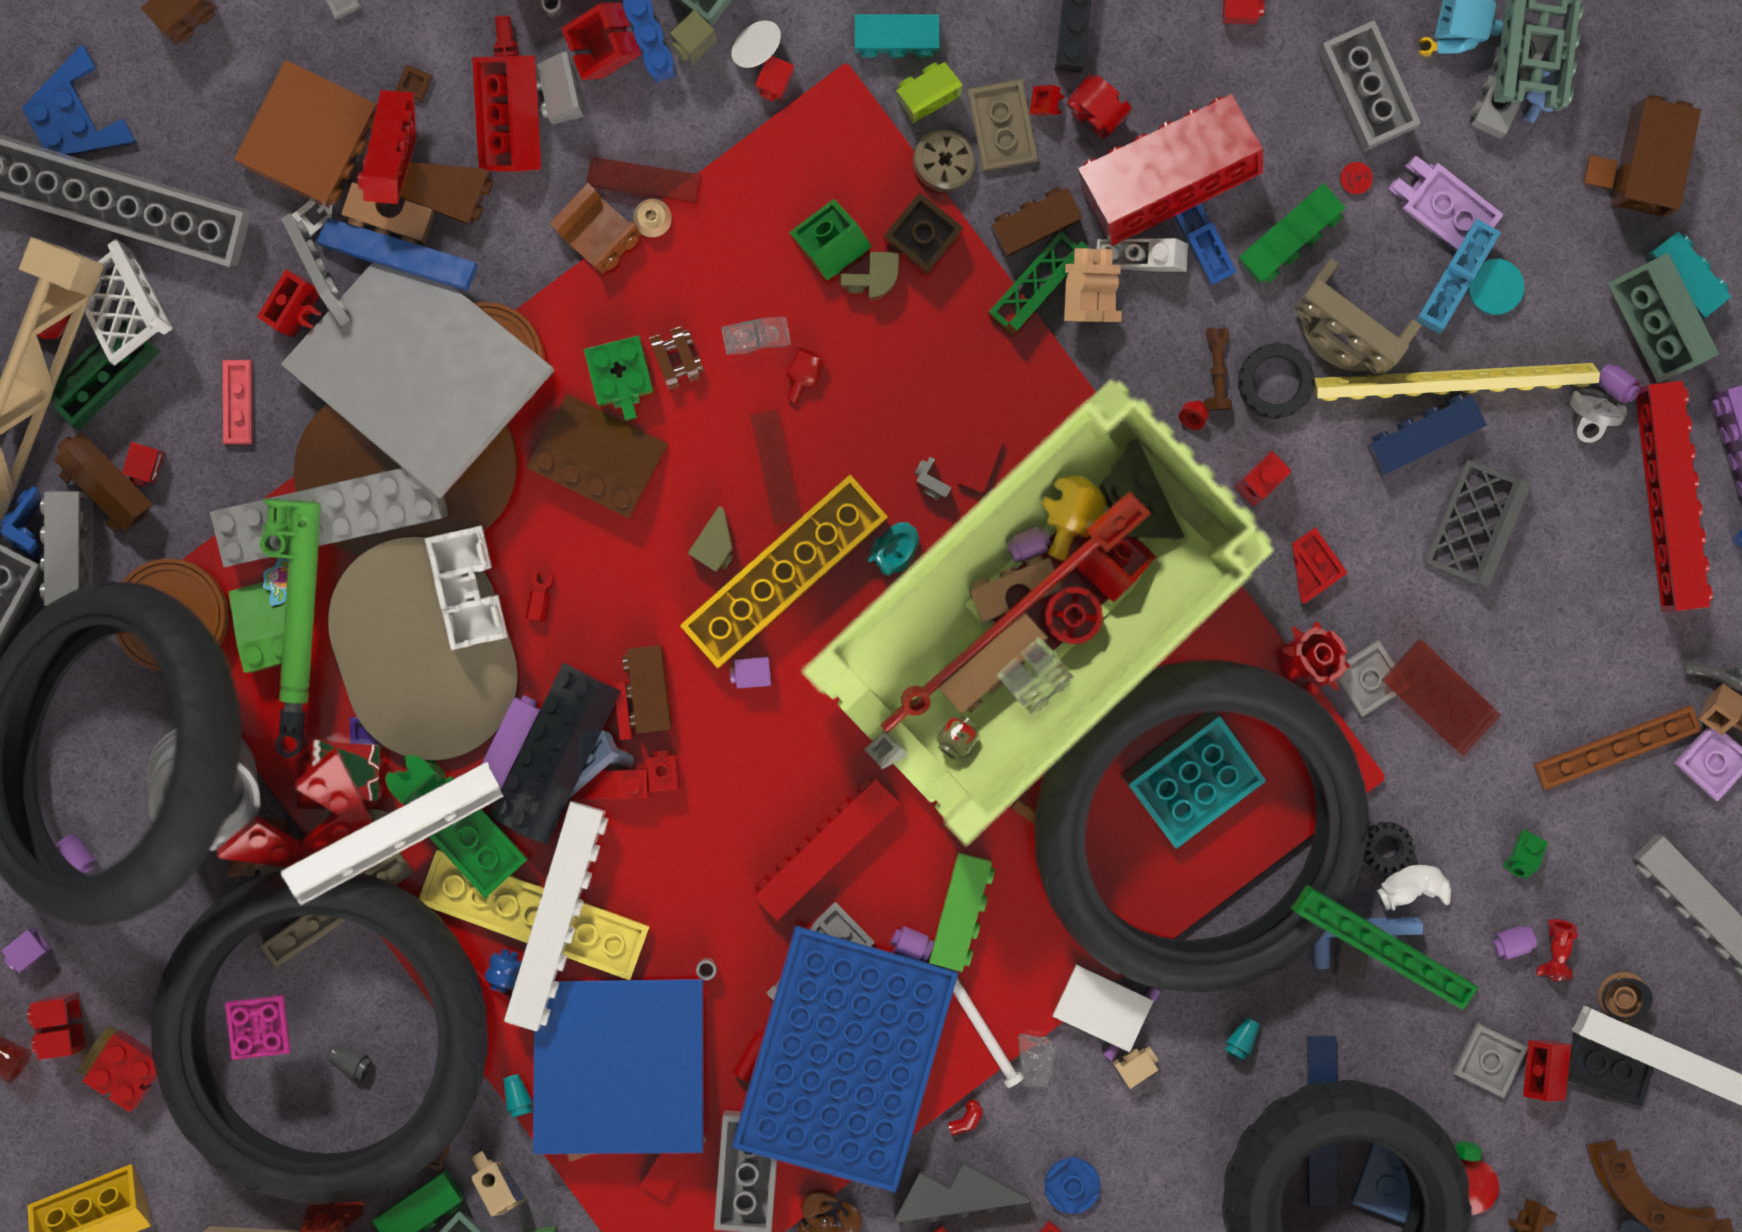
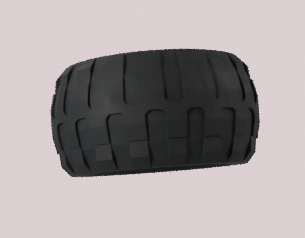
[1222,1080,1472,1232]

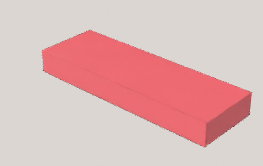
[223,360,253,445]

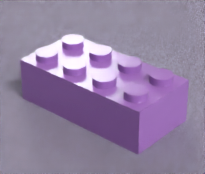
[1711,385,1742,497]

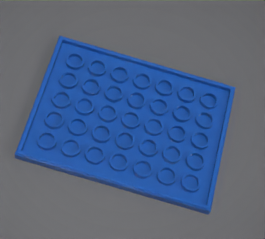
[731,925,959,1193]

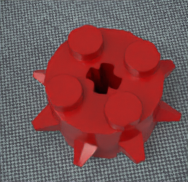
[1279,622,1350,696]

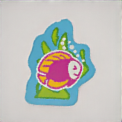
[263,558,289,606]

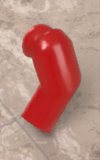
[948,1100,983,1136]

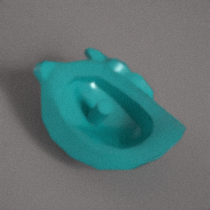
[868,522,919,576]

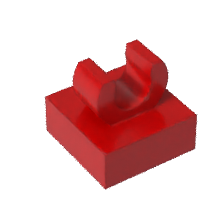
[1029,85,1064,116]

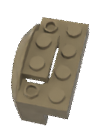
[1293,258,1422,375]

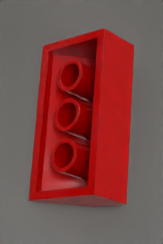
[472,55,541,172]

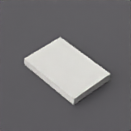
[1052,964,1153,1052]

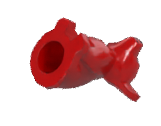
[1536,919,1578,981]

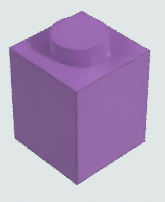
[730,657,772,688]
[1,927,52,973]

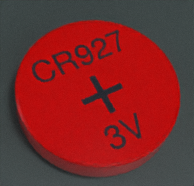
[1340,162,1373,195]

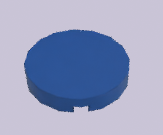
[1044,1157,1100,1214]

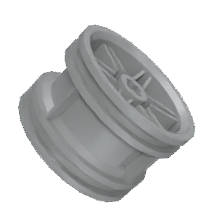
[146,730,260,850]

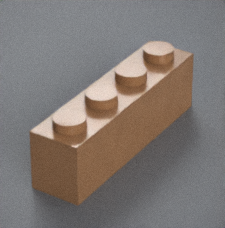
[939,611,1048,713]

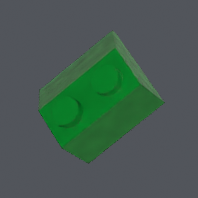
[789,199,872,281]

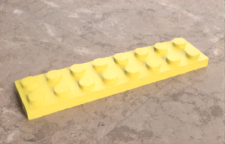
[419,849,650,980]

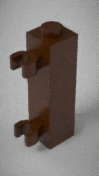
[54,432,153,532]

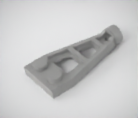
[766,901,875,1000]

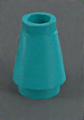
[1224,1017,1261,1061]
[503,1074,534,1118]

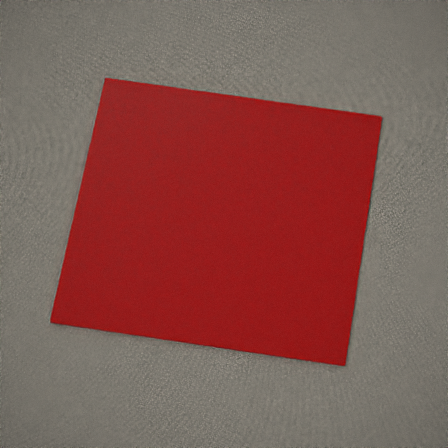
[182,64,1385,1232]

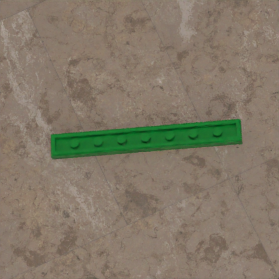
[1291,885,1479,1010]

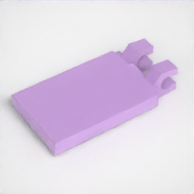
[1388,156,1504,252]

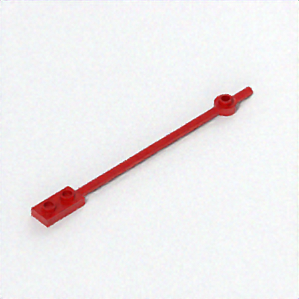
[880,492,1151,733]

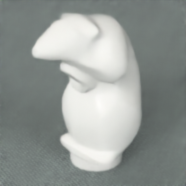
[1377,865,1451,911]

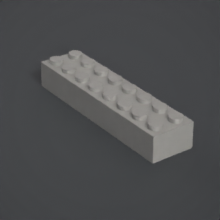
[210,467,449,567]

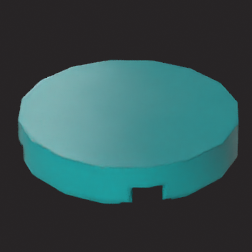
[1467,259,1525,315]

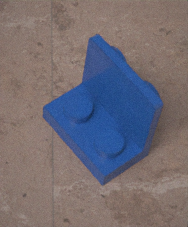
[0,486,42,561]

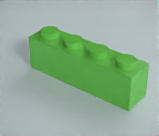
[929,851,995,972]

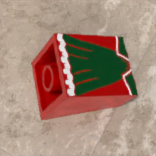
[297,740,383,809]

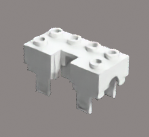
[425,525,508,650]

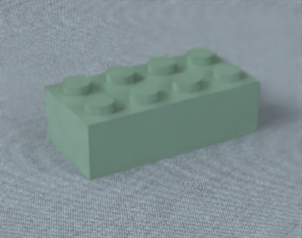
[1608,253,1719,383]

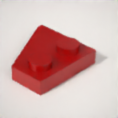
[1291,527,1348,604]

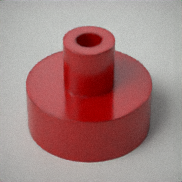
[1179,401,1209,430]

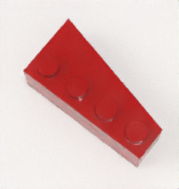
[358,90,417,204]

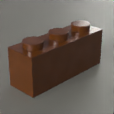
[991,187,1083,258]
[622,645,672,733]

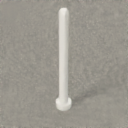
[944,967,1024,1088]

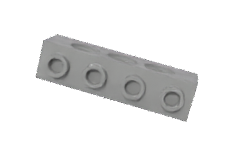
[1470,19,1551,139]

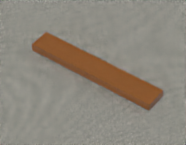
[1533,705,1702,790]

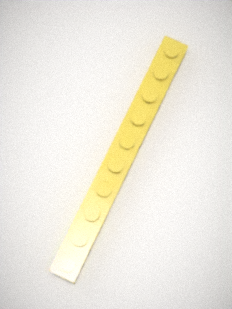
[1313,363,1600,401]

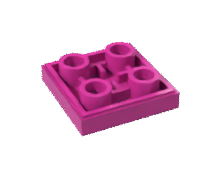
[225,995,291,1060]

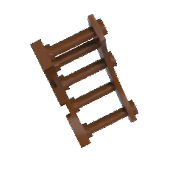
[1585,1139,1733,1232]

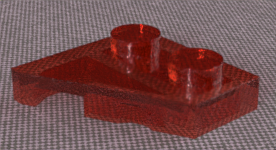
[300,1202,364,1232]

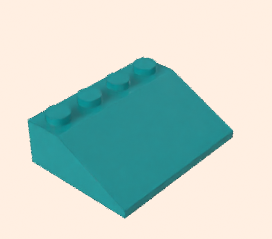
[1121,711,1266,849]

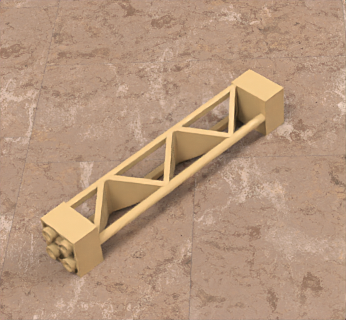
[0,237,104,529]

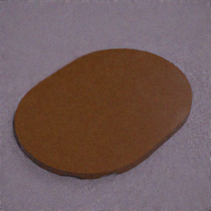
[294,404,518,556]

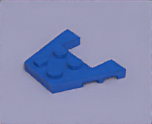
[22,45,137,155]

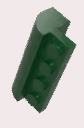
[51,313,161,430]

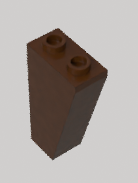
[399,162,494,227]

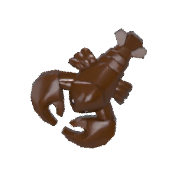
[797,1190,862,1232]

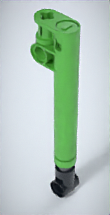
[259,498,321,758]

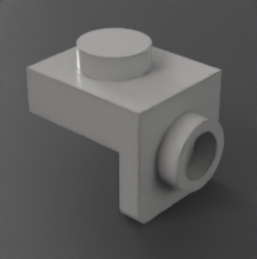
[914,457,951,501]

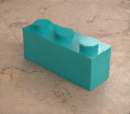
[855,14,939,58]
[1645,231,1731,319]

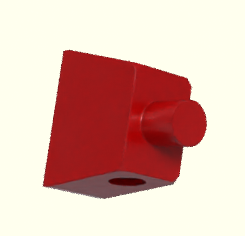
[1233,449,1292,506]

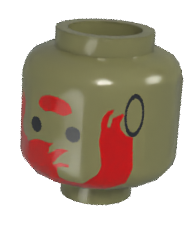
[937,716,979,760]

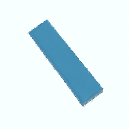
[1416,218,1501,335]

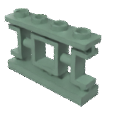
[1494,0,1584,111]

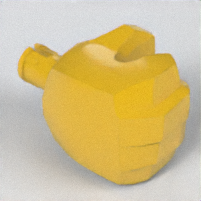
[1041,476,1106,561]

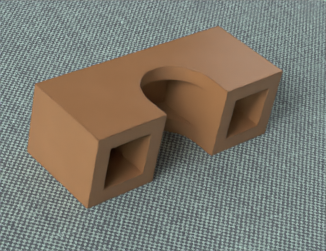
[341,182,436,245]
[969,555,1062,622]
[1699,683,1742,735]

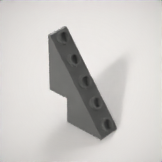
[894,1160,1030,1226]

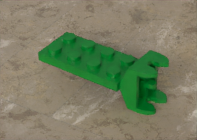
[386,755,528,898]

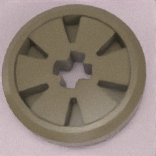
[913,130,975,192]

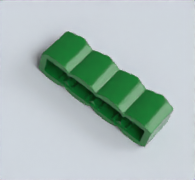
[1237,183,1346,284]

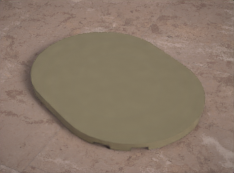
[328,537,518,760]

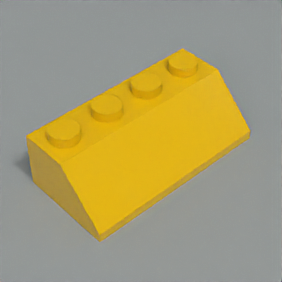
[27,1164,151,1232]

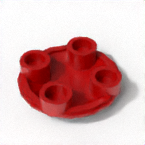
[1461,1160,1499,1215]

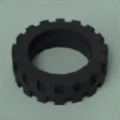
[1238,343,1315,419]

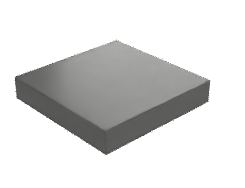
[1337,640,1409,717]
[1452,1022,1528,1098]

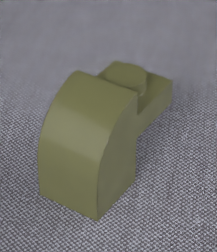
[841,252,899,301]

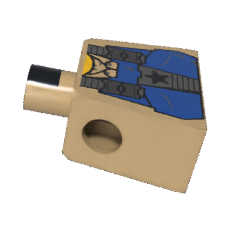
[471,1150,527,1217]

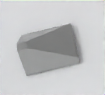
[864,730,908,769]

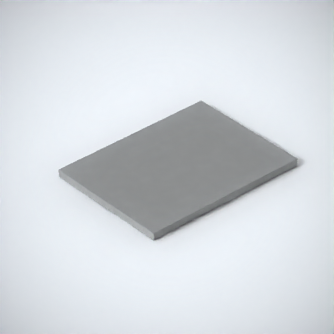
[281,263,554,499]

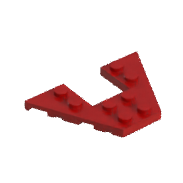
[217,747,373,868]

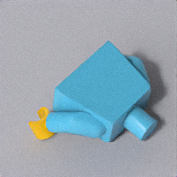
[1419,0,1503,57]

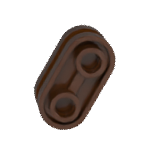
[649,326,704,390]

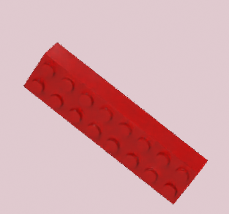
[1635,381,1713,612]

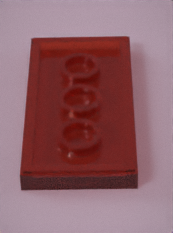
[1381,639,1501,756]

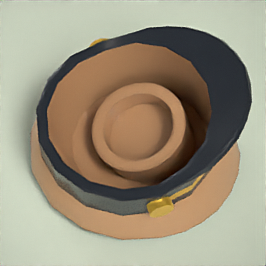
[1597,972,1653,1022]

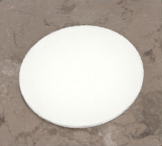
[731,21,781,68]

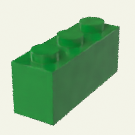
[372,1169,465,1232]

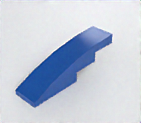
[1174,204,1237,285]

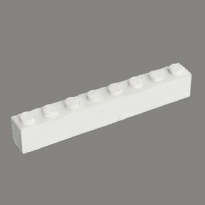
[504,801,608,1031]

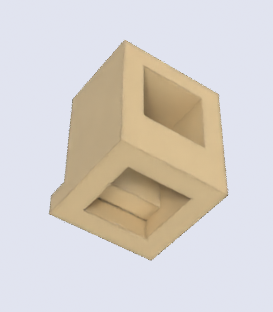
[1112,1047,1159,1089]

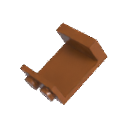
[549,183,641,275]

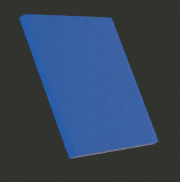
[533,979,704,1154]

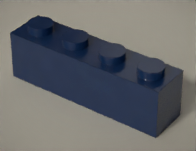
[1367,394,1487,476]

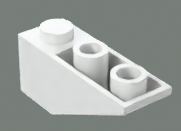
[1097,238,1188,272]

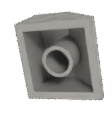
[536,51,584,124]

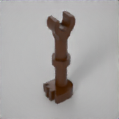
[1204,327,1232,411]

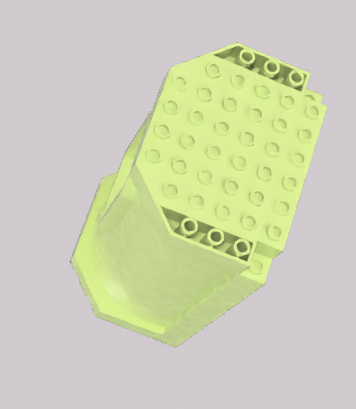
[802,380,1274,845]

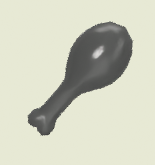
[1684,661,1742,691]

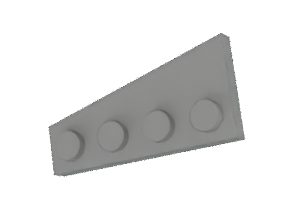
[281,213,351,326]

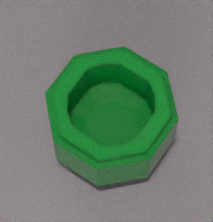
[1454,1141,1482,1161]

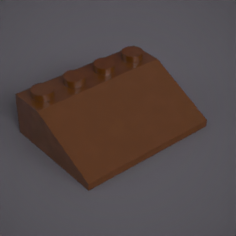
[526,394,668,519]

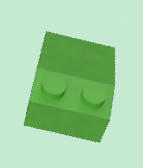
[229,582,286,673]

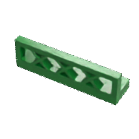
[988,231,1090,336]

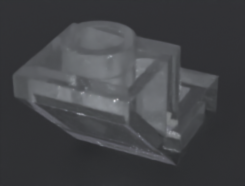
[721,317,791,355]

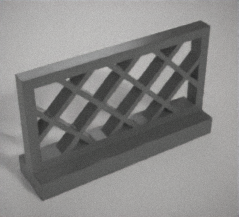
[1425,460,1532,590]

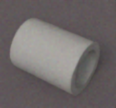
[541,0,563,17]
[696,958,717,980]

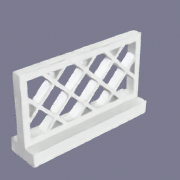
[85,239,173,365]

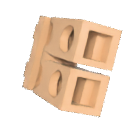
[1064,248,1122,322]

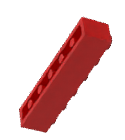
[754,778,900,921]

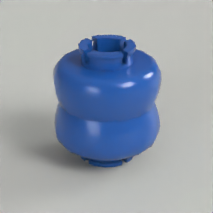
[485,949,522,993]

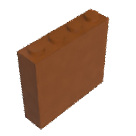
[234,60,377,208]

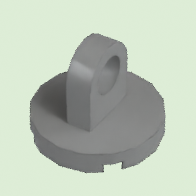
[1570,387,1627,443]

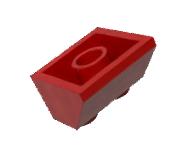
[1076,538,1156,603]

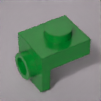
[1503,829,1548,879]

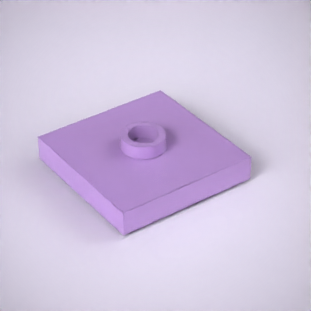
[1674,726,1742,801]

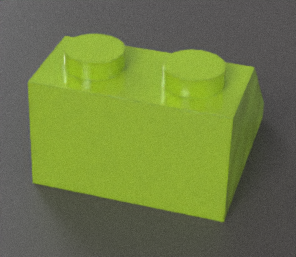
[896,62,963,124]

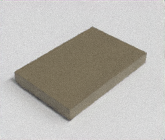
[967,79,1038,173]

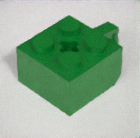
[584,335,654,421]

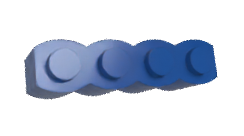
[621,0,676,83]

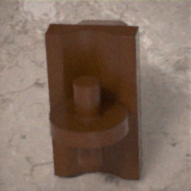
[1508,1198,1557,1232]

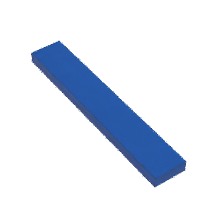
[316,218,479,291]

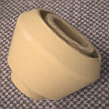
[633,199,672,237]

